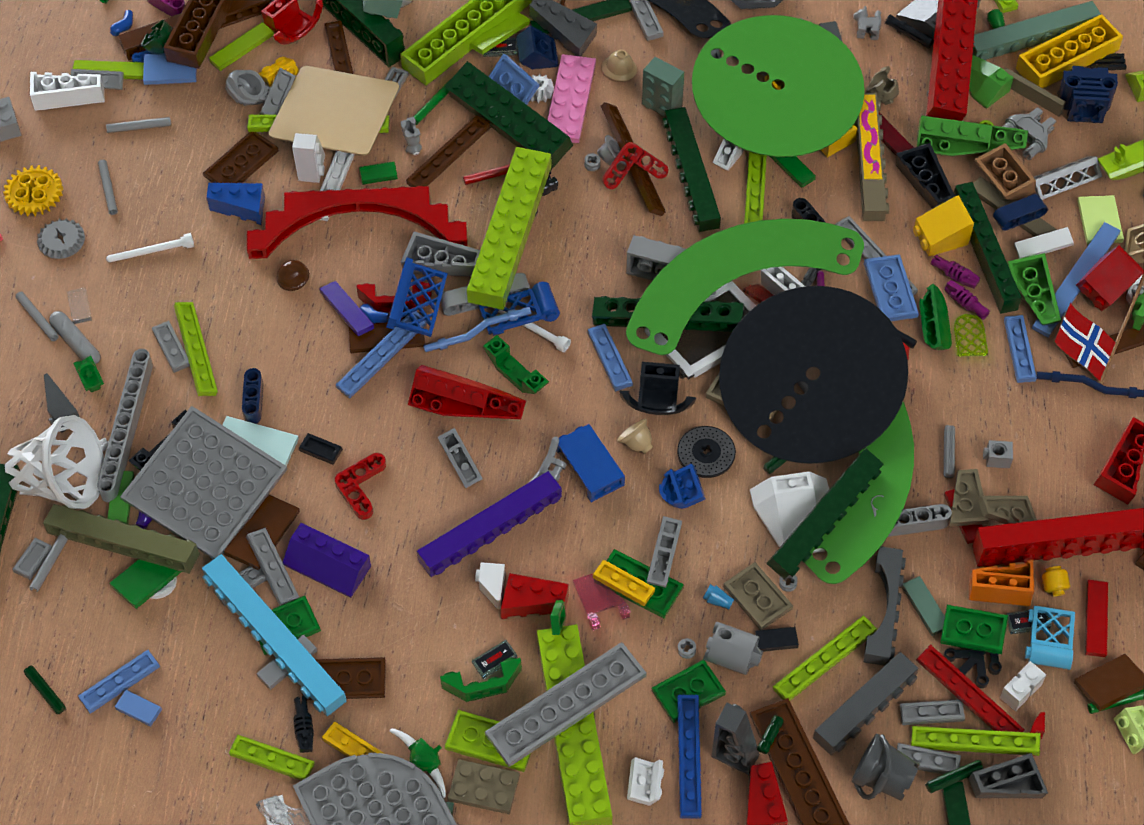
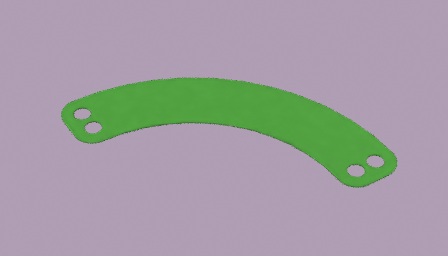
[626,219,864,355]
[805,402,914,584]

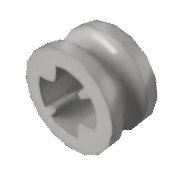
[585,153,600,171]
[779,575,797,592]
[678,638,696,659]

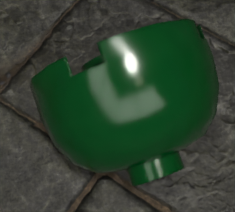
[141,20,173,55]

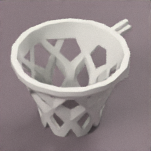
[5,415,109,509]

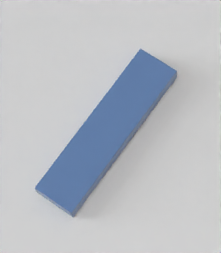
[1004,315,1037,383]
[588,324,633,392]
[78,650,160,714]

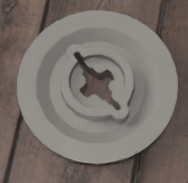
[37,218,85,259]

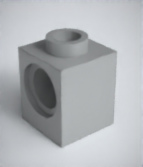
[983,440,1013,468]

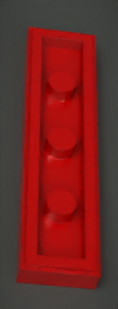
[1085,579,1108,658]

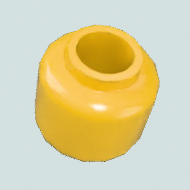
[1042,566,1070,597]

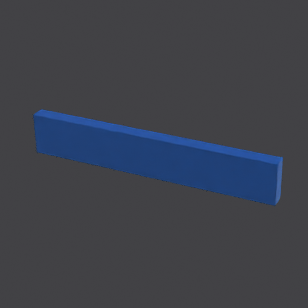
[677,695,702,819]

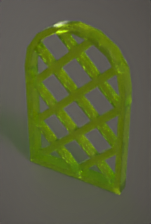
[954,314,988,356]

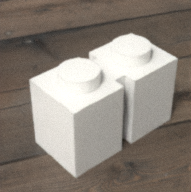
[1000,661,1046,712]

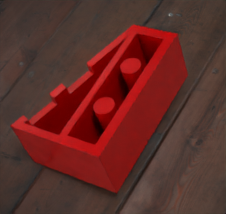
[501,573,569,620]

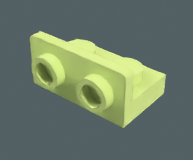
[1114,705,1144,754]

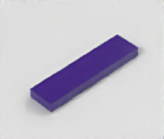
[320,281,374,336]

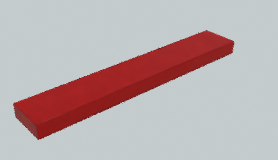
[916,644,1025,732]

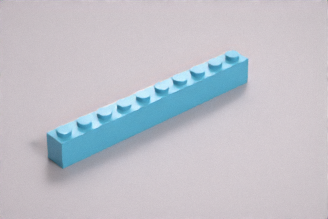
[202,554,347,716]

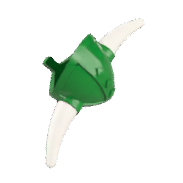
[390,728,446,798]

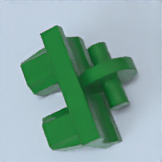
[73,356,104,392]

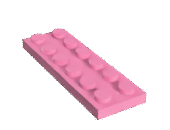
[547,54,596,143]

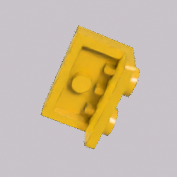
[258,57,299,88]

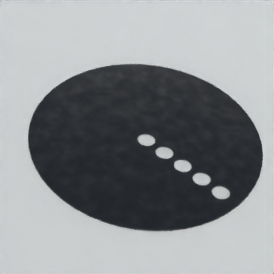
[719,286,908,464]

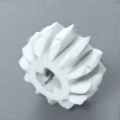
[531,73,554,104]

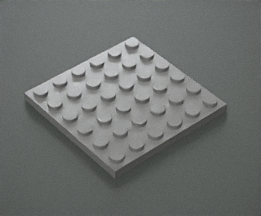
[120,406,287,559]

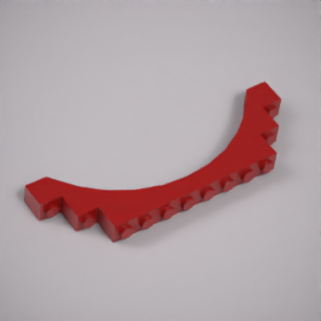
[247,186,468,259]

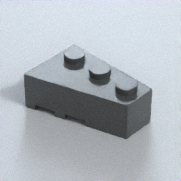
[968,753,1048,799]

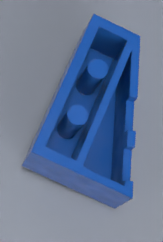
[207,183,265,225]

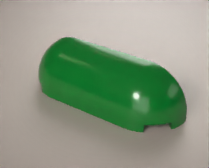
[919,284,952,350]

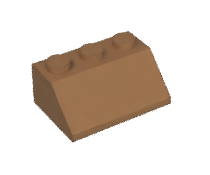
[975,143,1036,201]

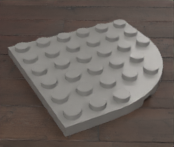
[293,753,457,825]

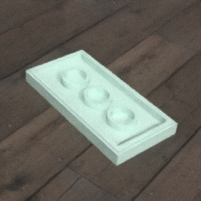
[223,416,299,466]

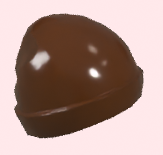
[277,260,310,291]

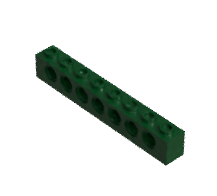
[592,296,744,332]

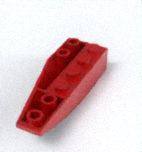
[408,365,526,420]

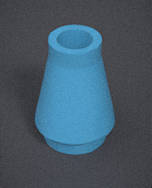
[703,584,734,610]

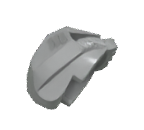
[225,70,270,106]

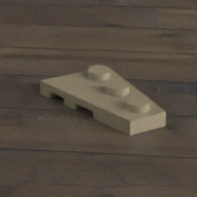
[949,469,989,527]
[978,496,1037,524]

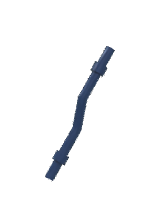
[1036,371,1144,399]

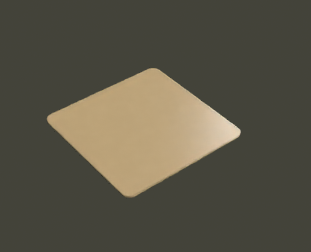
[269,66,399,156]

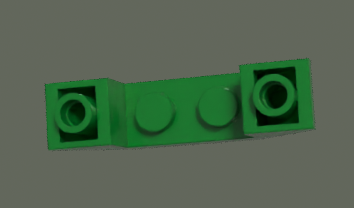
[483,335,549,394]
[440,658,522,702]

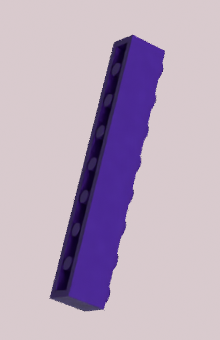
[417,471,562,577]

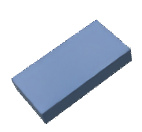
[115,690,162,727]

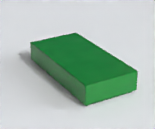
[360,161,398,185]
[550,600,566,635]

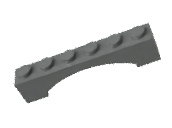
[863,546,906,666]

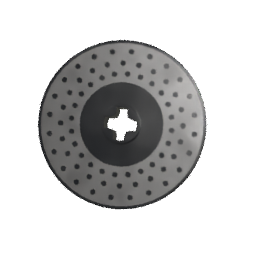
[677,426,736,478]

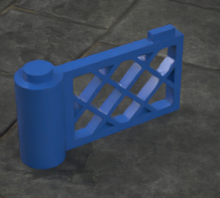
[479,282,560,336]

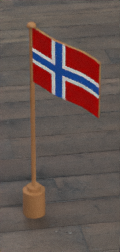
[1054,253,1144,385]

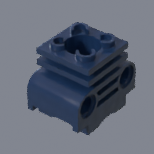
[1057,66,1118,123]

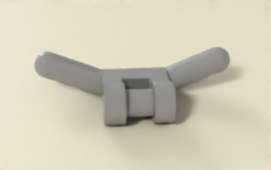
[529,437,567,482]

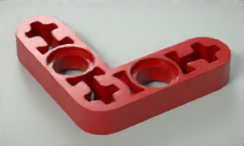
[602,142,669,189]
[335,453,386,520]

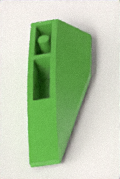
[916,116,1028,156]

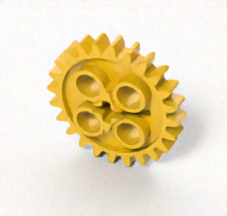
[3,165,63,217]

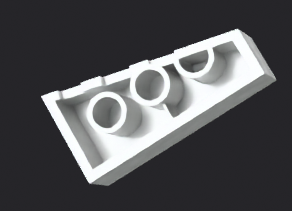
[30,72,105,111]

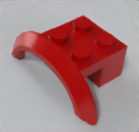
[261,0,323,45]

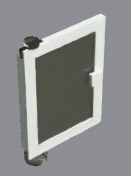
[645,281,756,379]

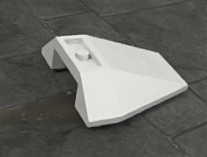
[750,472,829,553]

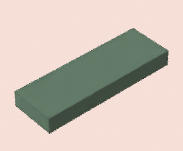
[902,576,945,636]

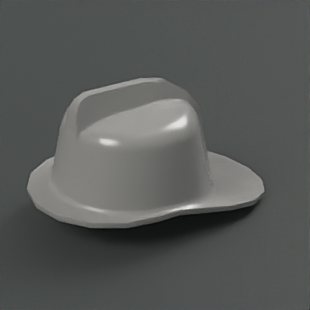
[597,135,626,166]

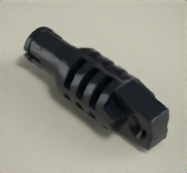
[293,696,314,753]

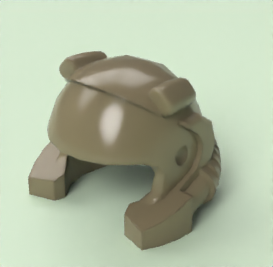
[865,66,899,105]

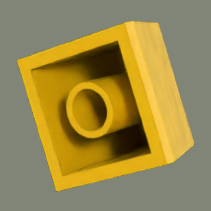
[913,195,974,257]

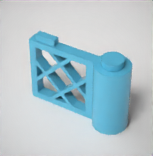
[1025,606,1075,670]

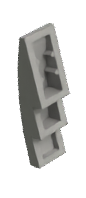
[646,516,682,588]

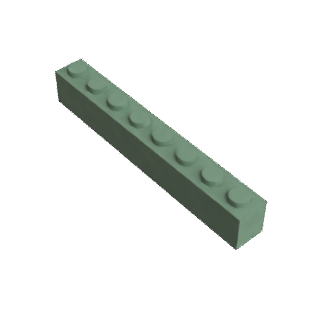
[973,1,1101,60]

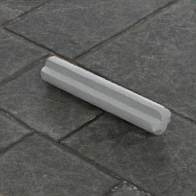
[944,425,955,478]

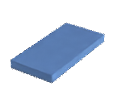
[864,254,919,321]

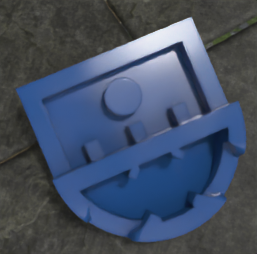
[659,464,706,509]

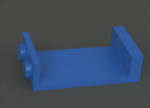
[557,424,625,503]

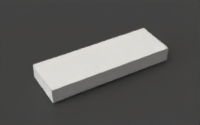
[1014,227,1074,259]

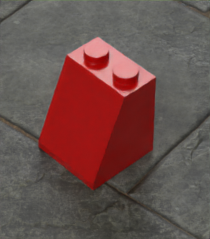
[1076,245,1144,312]

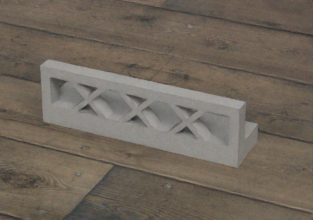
[1033,156,1102,200]

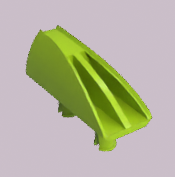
[1097,139,1144,180]

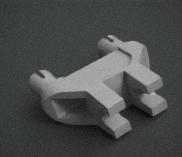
[1002,107,1056,160]

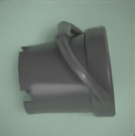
[852,734,920,801]

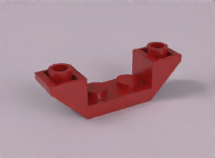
[357,282,432,313]

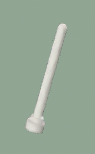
[106,233,194,262]
[494,308,571,353]

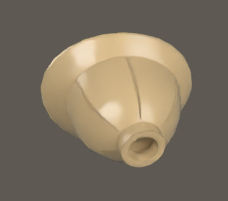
[601,49,637,81]
[617,419,653,454]

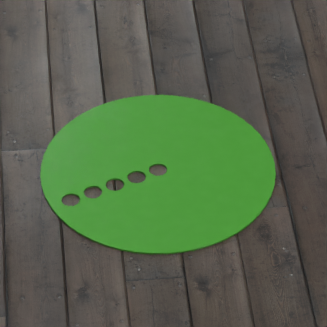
[692,15,865,157]

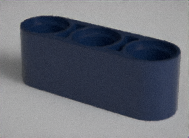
[993,194,1048,231]
[242,368,264,424]

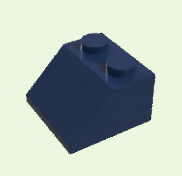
[516,25,559,69]

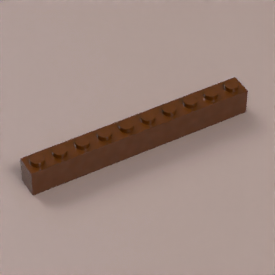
[118,0,274,61]

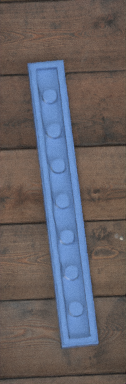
[1032,222,1121,338]

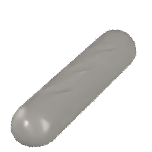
[49,311,101,365]

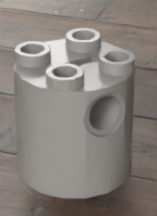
[704,621,763,675]

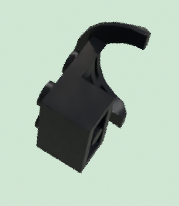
[619,362,696,415]

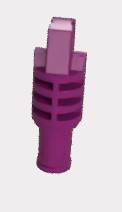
[931,254,980,289]
[944,280,990,320]

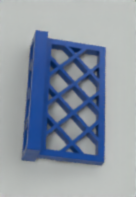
[386,257,448,337]

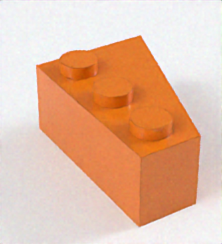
[969,560,1034,606]

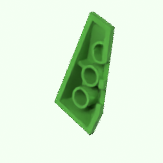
[969,55,1014,109]
[1008,253,1061,326]

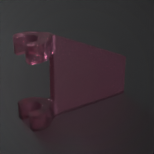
[573,574,631,630]

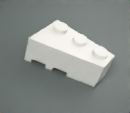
[292,133,325,183]

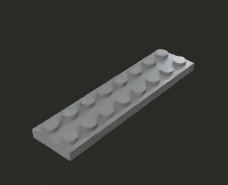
[485,642,647,767]

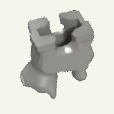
[853,6,881,40]
[400,117,422,155]

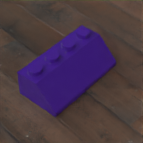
[282,523,371,598]

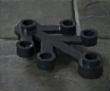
[943,647,1002,688]

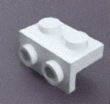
[627,757,664,806]

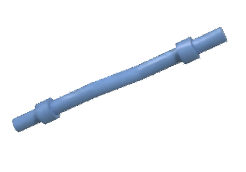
[424,307,532,352]

